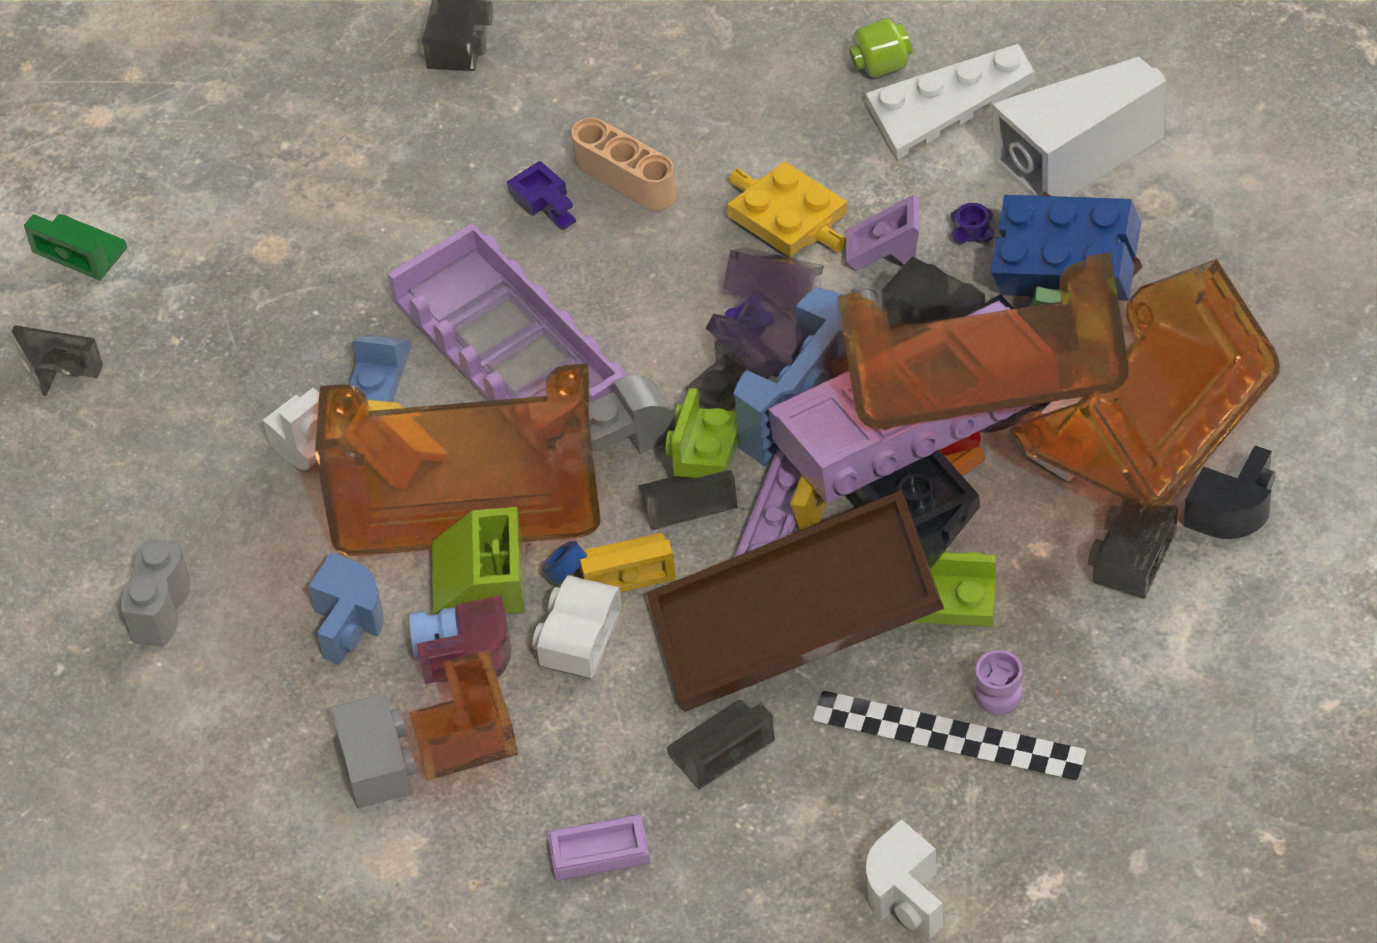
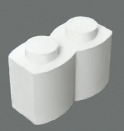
[532,575,622,678]

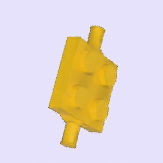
[727,161,847,257]

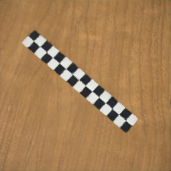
[813,691,1086,780]

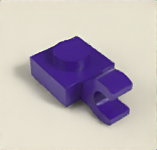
[507,161,576,230]

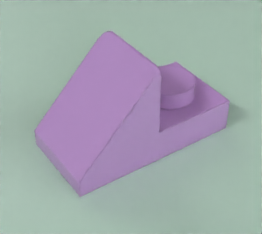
[846,194,919,271]

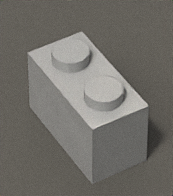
[331,693,417,808]

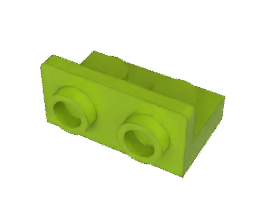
[666,388,739,481]
[912,552,996,627]

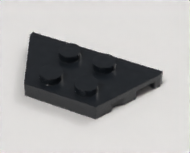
[855,450,980,569]

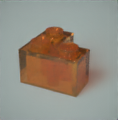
[409,650,518,781]

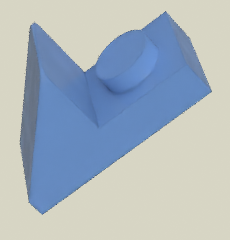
[345,334,412,408]

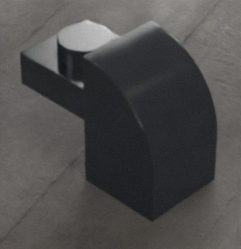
[1184,445,1276,539]

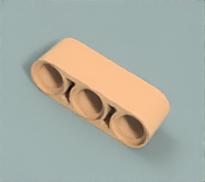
[571,118,677,210]

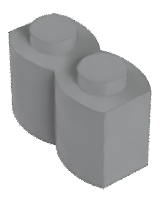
[121,538,190,647]

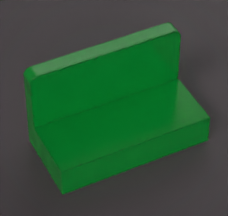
[24,214,127,281]

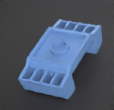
[733,287,853,466]

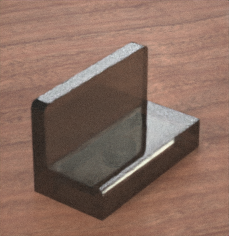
[638,470,738,530]
[667,700,775,790]

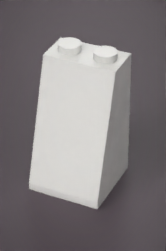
[993,56,1167,197]

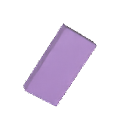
[547,814,650,880]

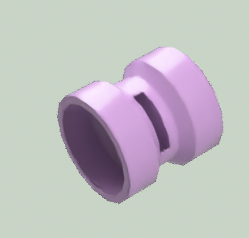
[975,650,1023,715]

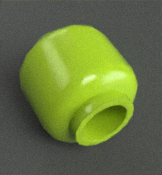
[849,18,913,78]

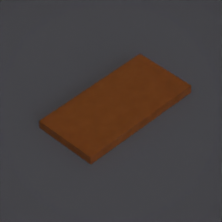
[647,490,945,712]

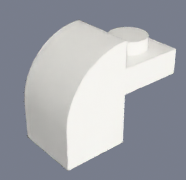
[263,388,343,471]
[866,819,943,940]

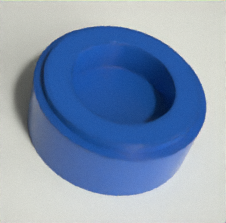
[542,541,587,584]

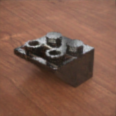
[882,256,985,361]

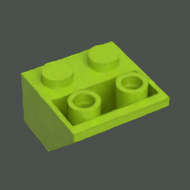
[432,507,525,618]

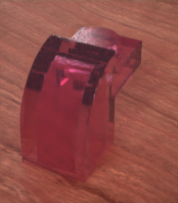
[417,595,512,690]

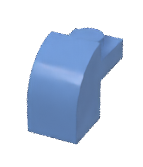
[308,552,384,665]

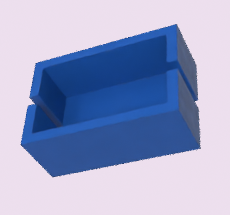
[991,195,1141,301]

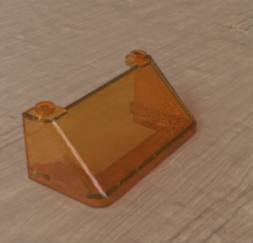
[835,252,1129,429]
[1010,259,1280,510]
[315,363,601,556]

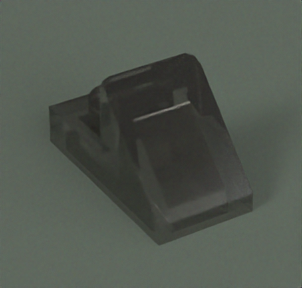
[11,325,103,396]
[685,339,779,411]

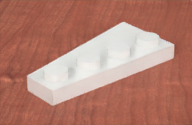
[865,44,1035,161]

